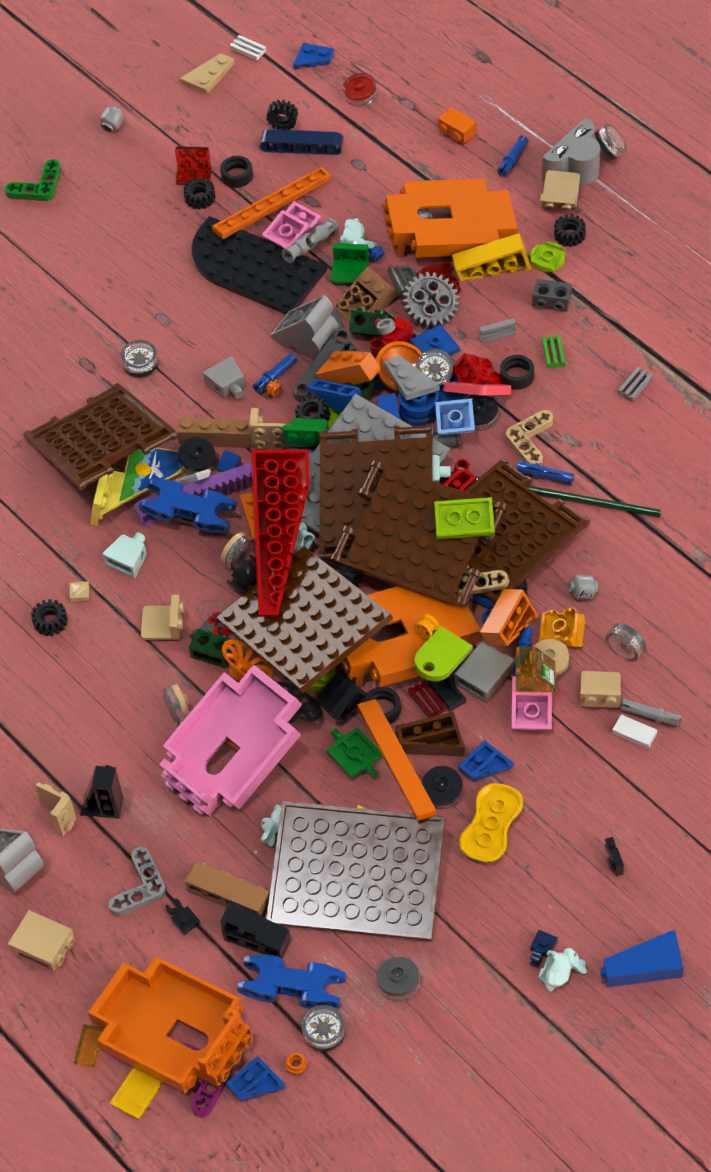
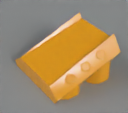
[539,607,586,647]

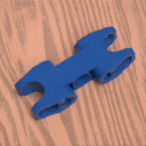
[139,479,237,533]
[237,955,346,1010]

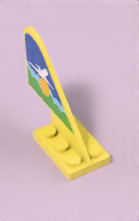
[90,447,185,526]

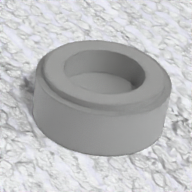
[376,318,395,335]

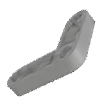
[109,847,166,917]

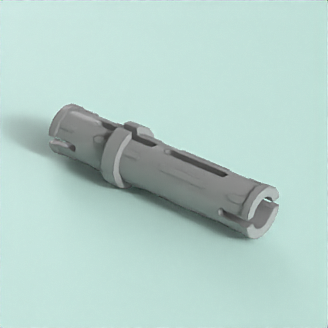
[621,698,682,728]

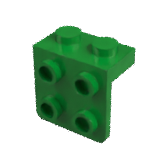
[331,243,369,285]
[282,418,328,447]

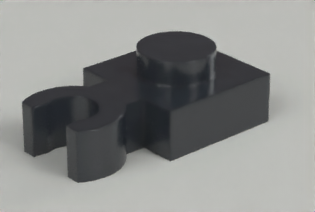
[604,837,624,876]
[165,898,200,935]

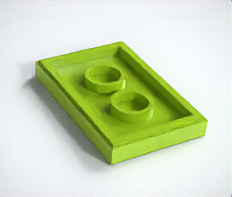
[434,497,495,539]

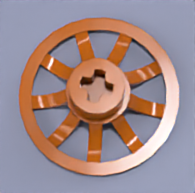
[222,639,273,681]

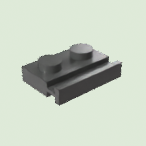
[387,266,424,296]

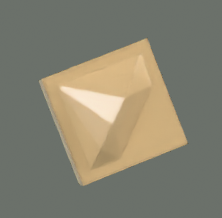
[70,581,90,602]

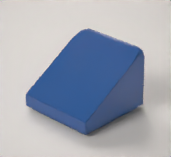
[216,450,241,472]

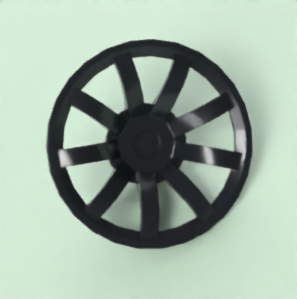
[276,682,322,723]

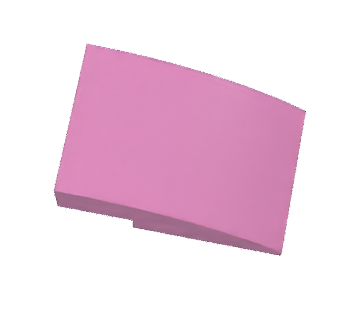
[262,201,324,249]
[512,676,552,730]

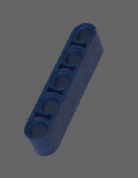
[259,129,343,155]

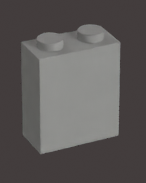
[454,642,514,703]

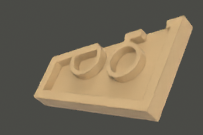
[180,53,235,95]

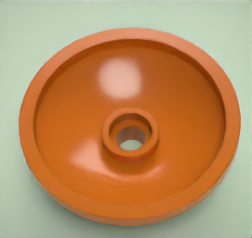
[376,341,424,392]

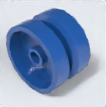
[398,391,439,427]

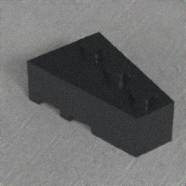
[80,765,123,819]
[220,900,291,958]

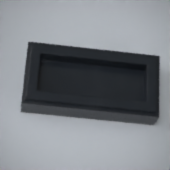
[428,677,466,712]

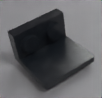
[315,671,368,724]

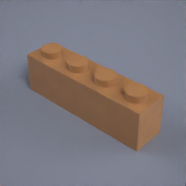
[177,418,252,448]
[185,861,270,917]

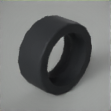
[220,155,253,188]
[500,355,534,390]
[363,687,401,724]

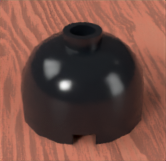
[227,554,257,592]

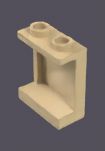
[8,910,75,972]

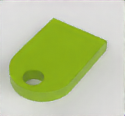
[414,626,473,681]

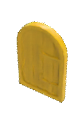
[110,1068,162,1120]

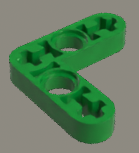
[5,159,61,201]

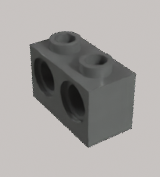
[532,279,572,311]

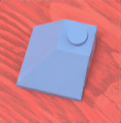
[435,399,475,435]

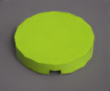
[530,242,565,272]

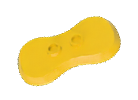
[459,783,523,862]

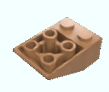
[333,266,399,326]

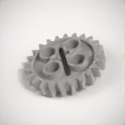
[402,272,460,328]

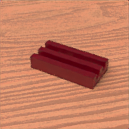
[408,679,446,718]

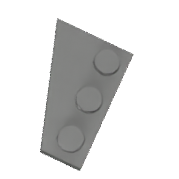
[384,356,440,401]

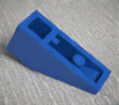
[307,378,362,413]

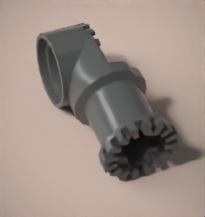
[433,432,462,447]

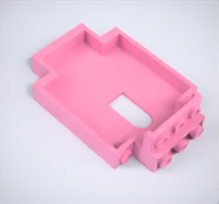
[160,665,302,816]

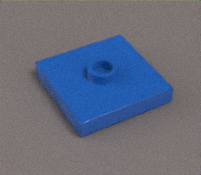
[410,324,460,357]

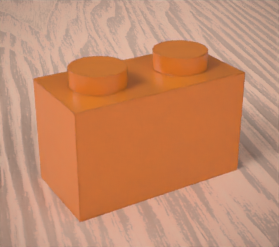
[438,107,477,145]

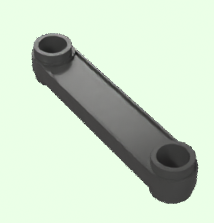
[293,329,349,401]

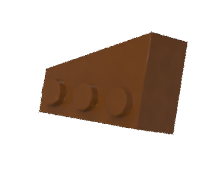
[395,712,464,756]

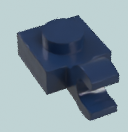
[530,930,558,968]

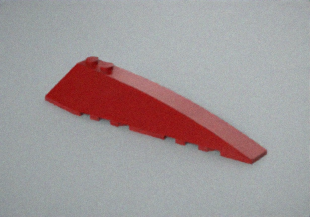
[251,449,310,617]

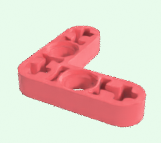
[443,382,511,395]

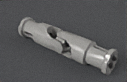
[282,218,338,263]

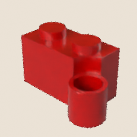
[370,316,413,358]
[443,458,476,491]

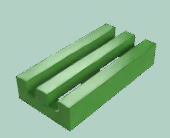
[542,335,565,369]

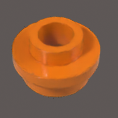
[266,379,282,397]
[285,1053,307,1074]

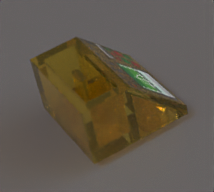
[516,647,556,692]

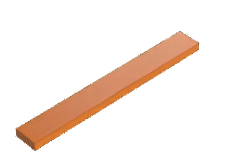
[212,167,332,240]
[357,699,436,821]

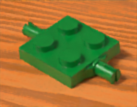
[326,727,383,780]

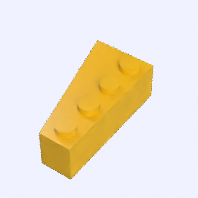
[452,233,532,281]

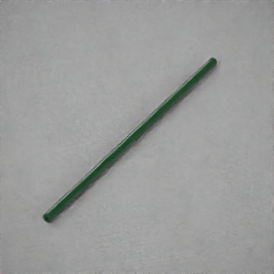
[442,472,661,517]

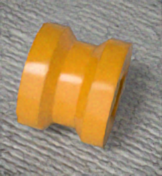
[414,614,439,639]

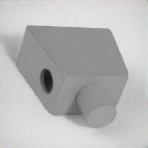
[203,356,245,399]

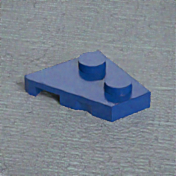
[293,43,335,70]
[458,740,514,781]
[225,1056,286,1102]

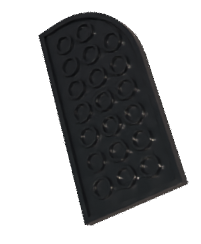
[192,216,327,315]

